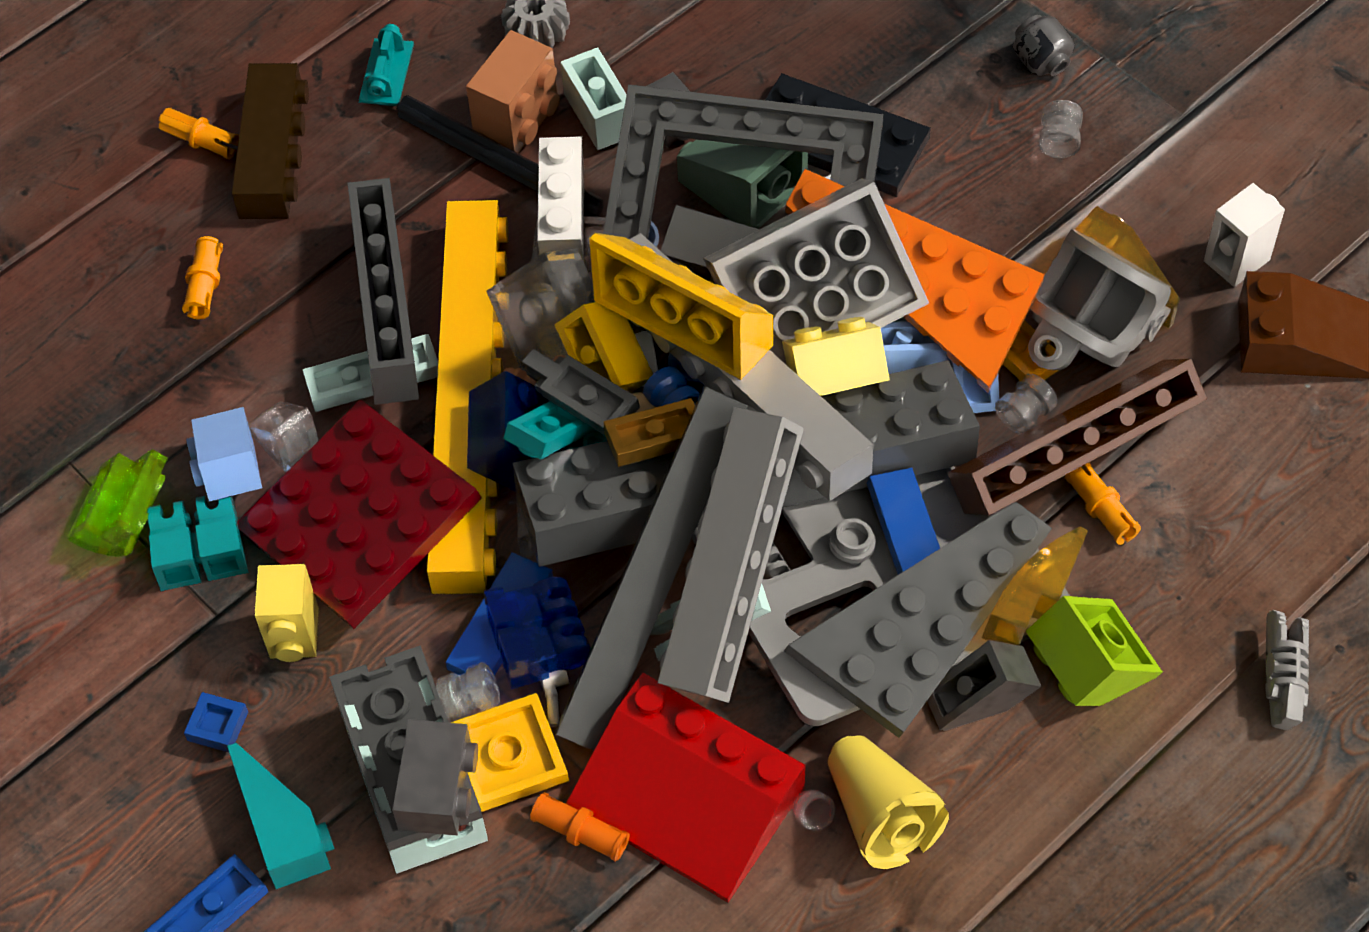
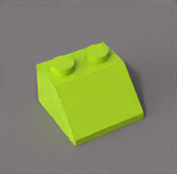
[1026,596,1163,706]

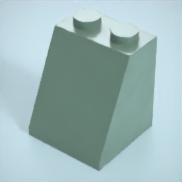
[677,139,808,229]

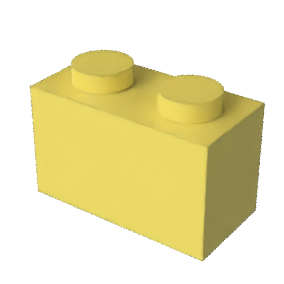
[782,317,890,396]
[255,564,319,662]

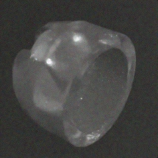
[792,789,835,831]

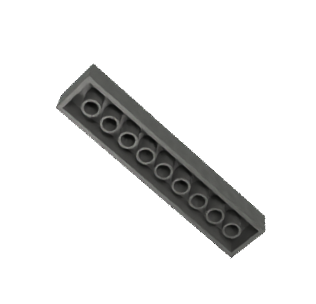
[513,360,980,567]

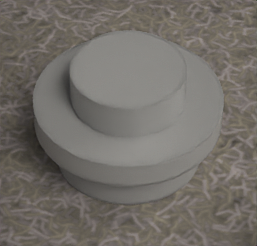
[829,518,876,563]

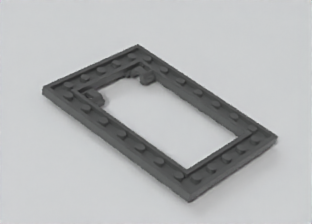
[591,84,883,393]

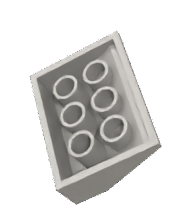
[703,178,929,364]

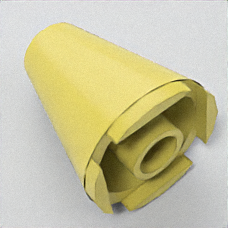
[828,735,949,869]

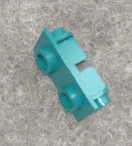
[359,24,414,106]

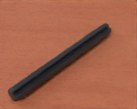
[396,95,604,220]

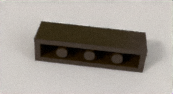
[232,63,309,219]

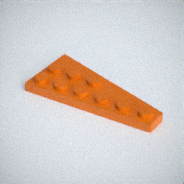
[785,169,1045,393]

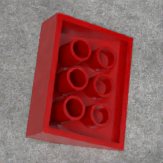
[566,673,805,903]

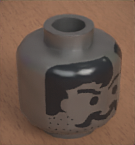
[1013,15,1074,76]

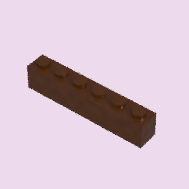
[947,359,1207,516]

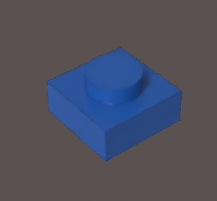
[184,692,248,752]

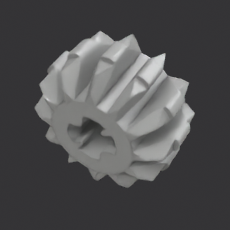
[501,0,570,48]

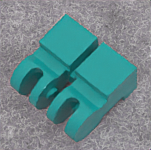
[147,496,249,591]

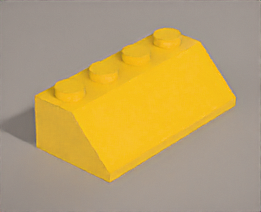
[589,233,773,380]

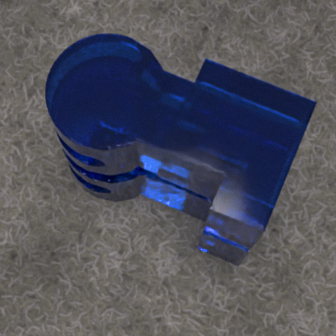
[484,577,591,690]

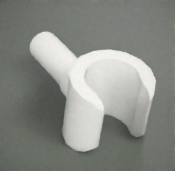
[540,659,569,727]

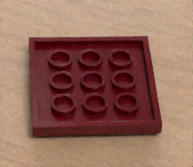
[237,399,482,629]

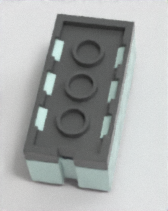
[329,645,488,874]

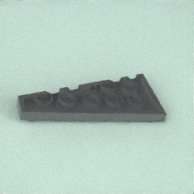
[784,502,1052,738]

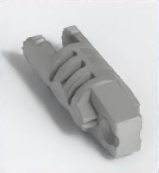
[1265,610,1309,731]

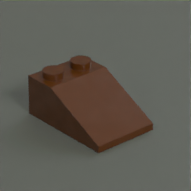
[1238,271,1369,379]

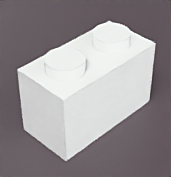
[1204,183,1285,287]

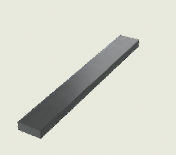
[555,387,748,751]

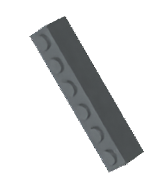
[347,178,419,405]

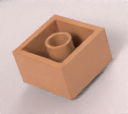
[466,30,560,153]

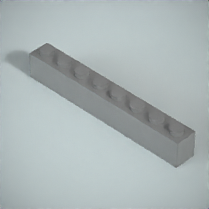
[629,233,874,502]

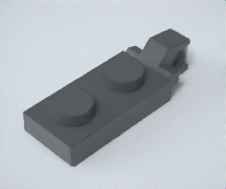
[522,349,640,436]

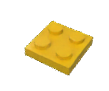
[451,693,569,812]

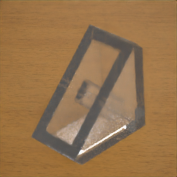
[248,401,319,472]

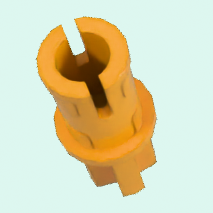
[158,108,239,160]

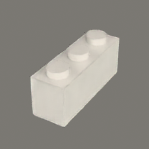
[538,137,584,271]

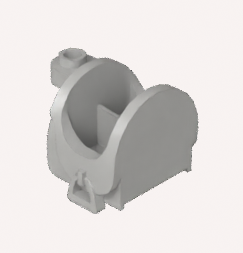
[1028,228,1171,370]

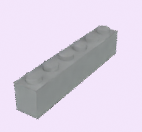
[658,407,804,703]

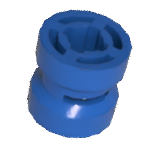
[643,366,700,407]

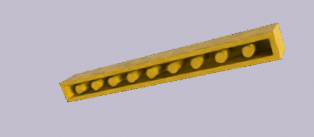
[427,200,508,594]

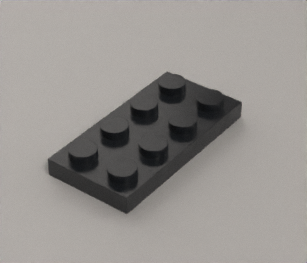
[766,73,931,197]

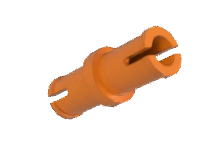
[530,792,630,862]

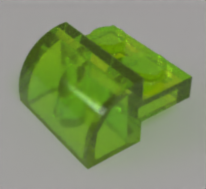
[67,449,167,557]

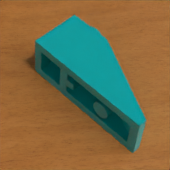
[227,743,335,889]

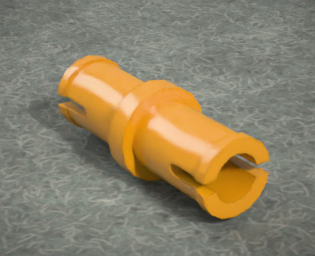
[182,236,223,319]
[1065,463,1141,545]

